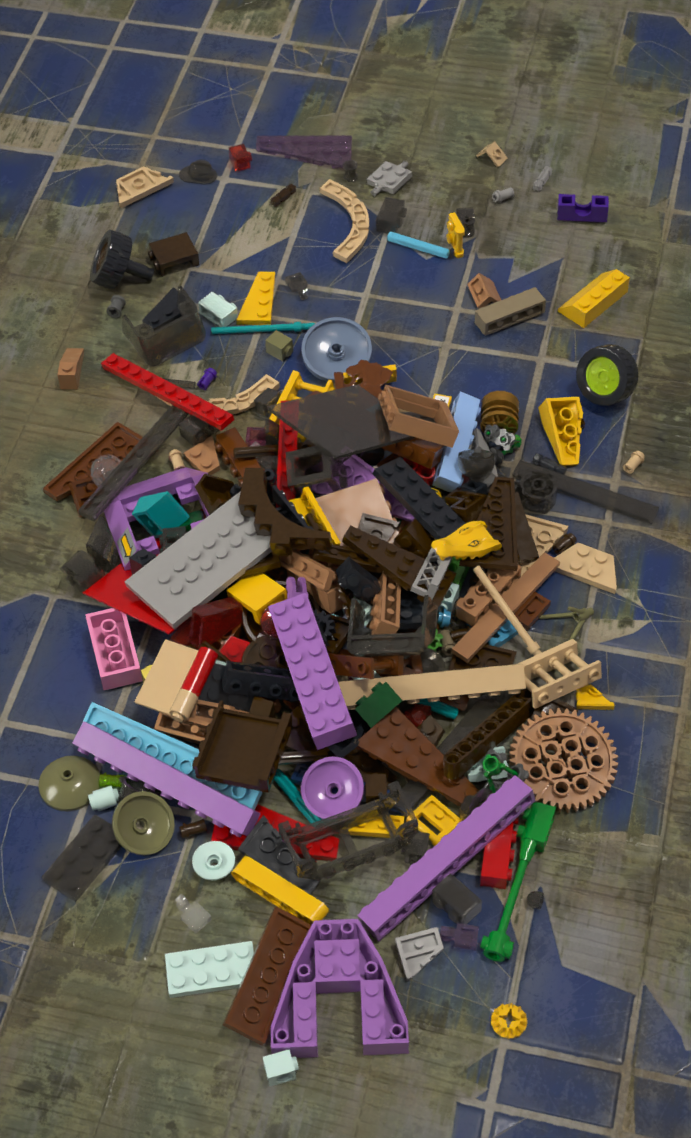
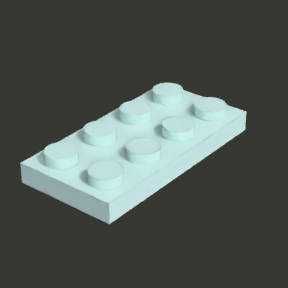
[165,941,254,998]

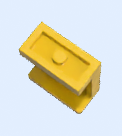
[226,573,287,625]

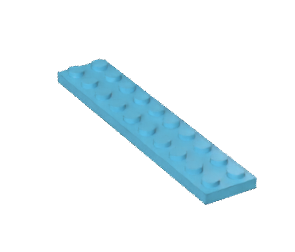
[81,702,262,810]

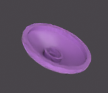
[301,757,364,820]

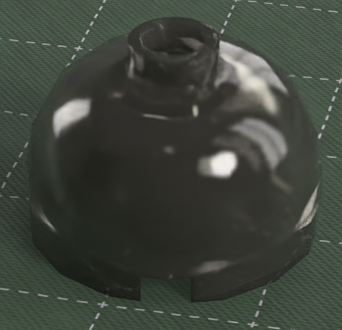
[457,449,495,481]

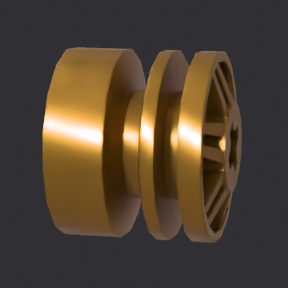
[480,391,519,434]

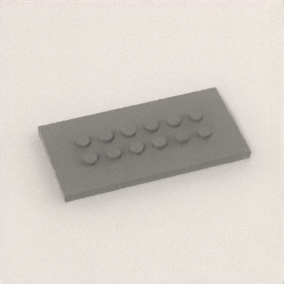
[124,491,272,629]

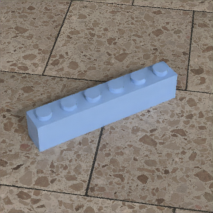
[433,391,481,493]

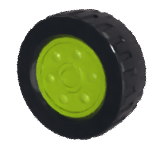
[576,344,639,406]

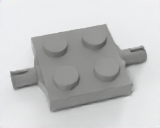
[367,160,412,196]

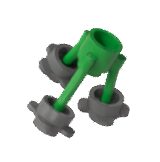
[484,425,522,468]
[483,749,529,801]

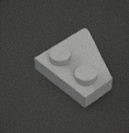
[395,927,444,981]

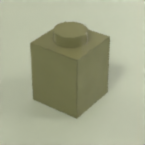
[265,330,293,361]

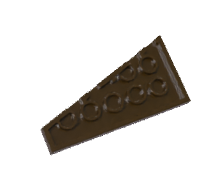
[342,525,457,613]

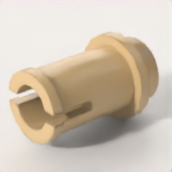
[168,449,185,471]
[623,451,645,474]

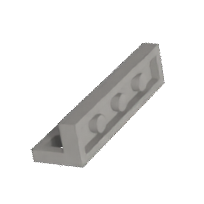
[410,548,453,600]

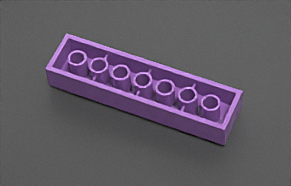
[268,593,357,750]

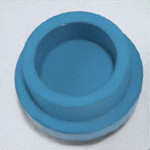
[437,608,451,628]

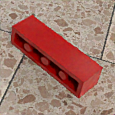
[480,816,519,889]

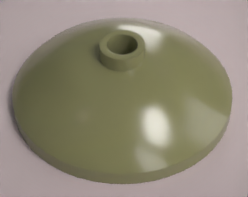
[39,756,101,811]
[112,791,175,855]

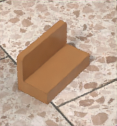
[467,273,501,308]

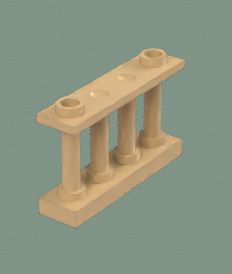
[518,639,602,709]

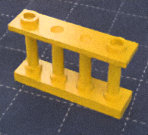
[264,370,336,442]

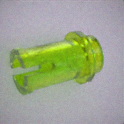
[99,772,126,788]

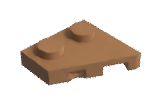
[183,436,220,475]

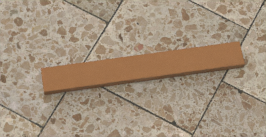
[452,552,560,663]

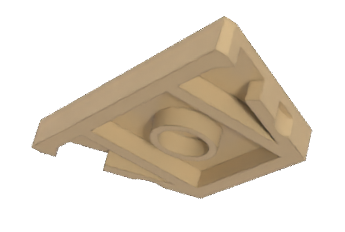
[116,166,174,208]
[554,543,617,594]

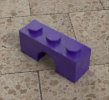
[557,194,609,222]

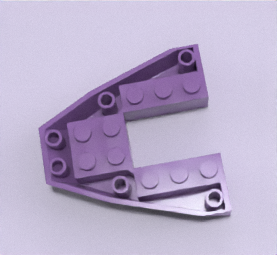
[271,919,409,1058]

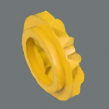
[491,1002,527,1038]

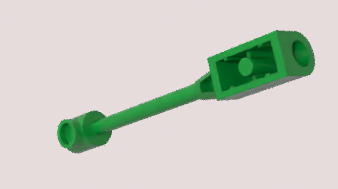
[480,802,556,962]

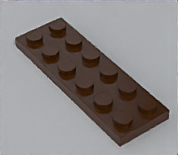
[222,906,312,1046]

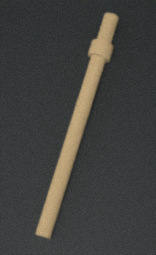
[473,566,542,656]

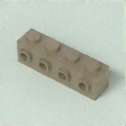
[475,287,546,336]

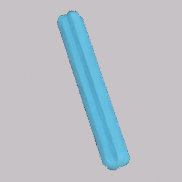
[387,232,450,259]

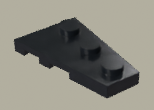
[142,287,194,334]

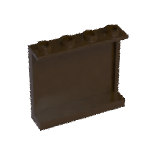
[192,700,293,793]

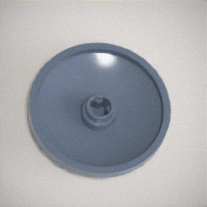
[302,317,372,383]

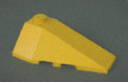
[538,397,583,466]

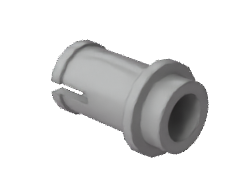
[492,187,514,203]

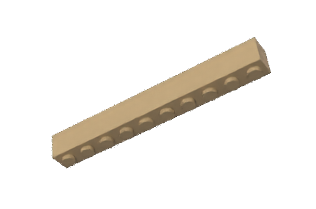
[338,664,526,710]

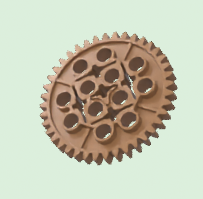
[509,708,618,813]

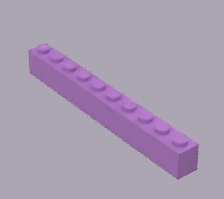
[72,721,261,837]
[357,775,535,941]

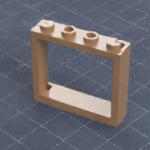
[378,385,459,448]

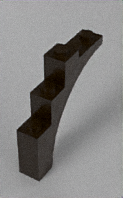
[238,468,333,556]

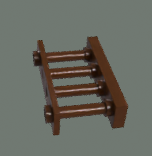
[328,648,404,679]

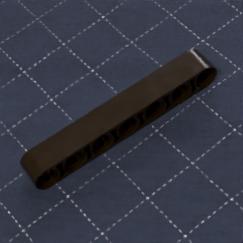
[443,688,535,780]

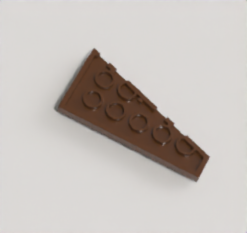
[43,422,159,501]
[355,707,483,811]

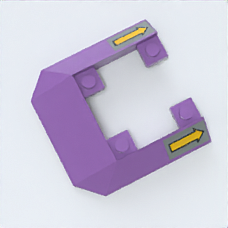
[102,467,209,571]

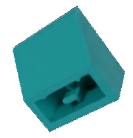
[132,491,190,538]

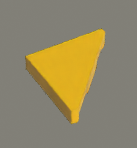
[576,684,615,710]

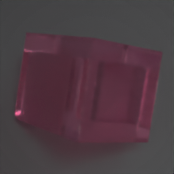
[245,427,267,447]

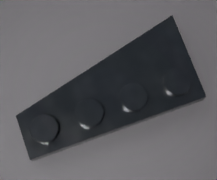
[238,815,321,895]

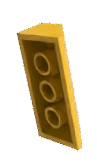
[558,269,630,328]

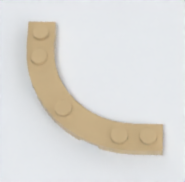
[320,179,369,263]
[157,374,280,414]

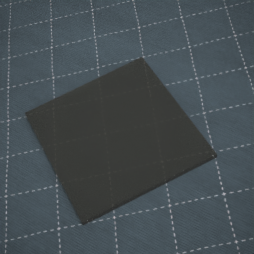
[267,384,416,460]

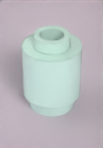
[88,785,120,811]

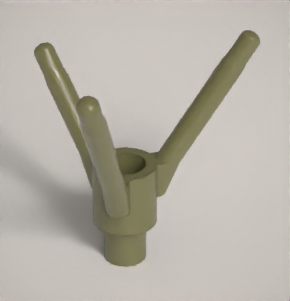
[539,606,594,640]

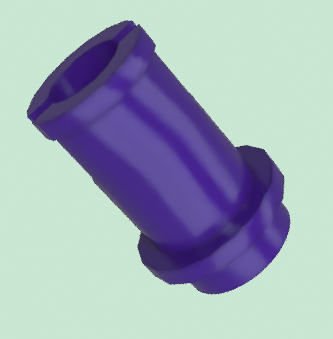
[197,368,217,390]

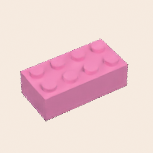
[86,608,143,691]

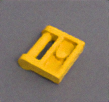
[446,212,465,258]
[406,795,463,847]

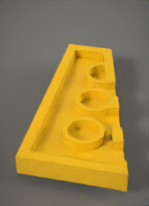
[236,272,276,325]

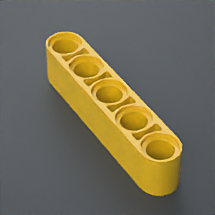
[231,856,329,925]

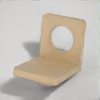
[476,141,507,167]

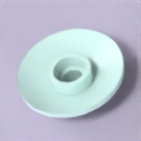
[192,841,235,880]

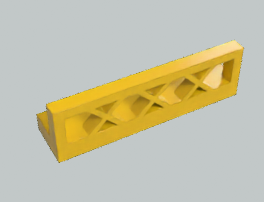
[288,486,341,562]

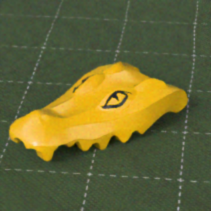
[431,521,502,561]

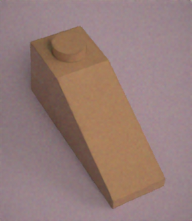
[58,348,84,390]

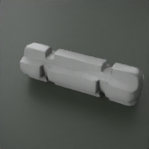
[533,166,553,191]

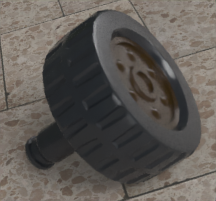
[90,230,154,289]

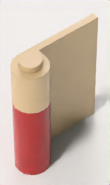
[134,639,218,722]

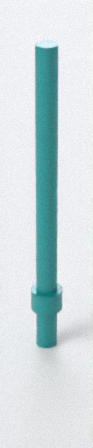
[211,322,315,334]

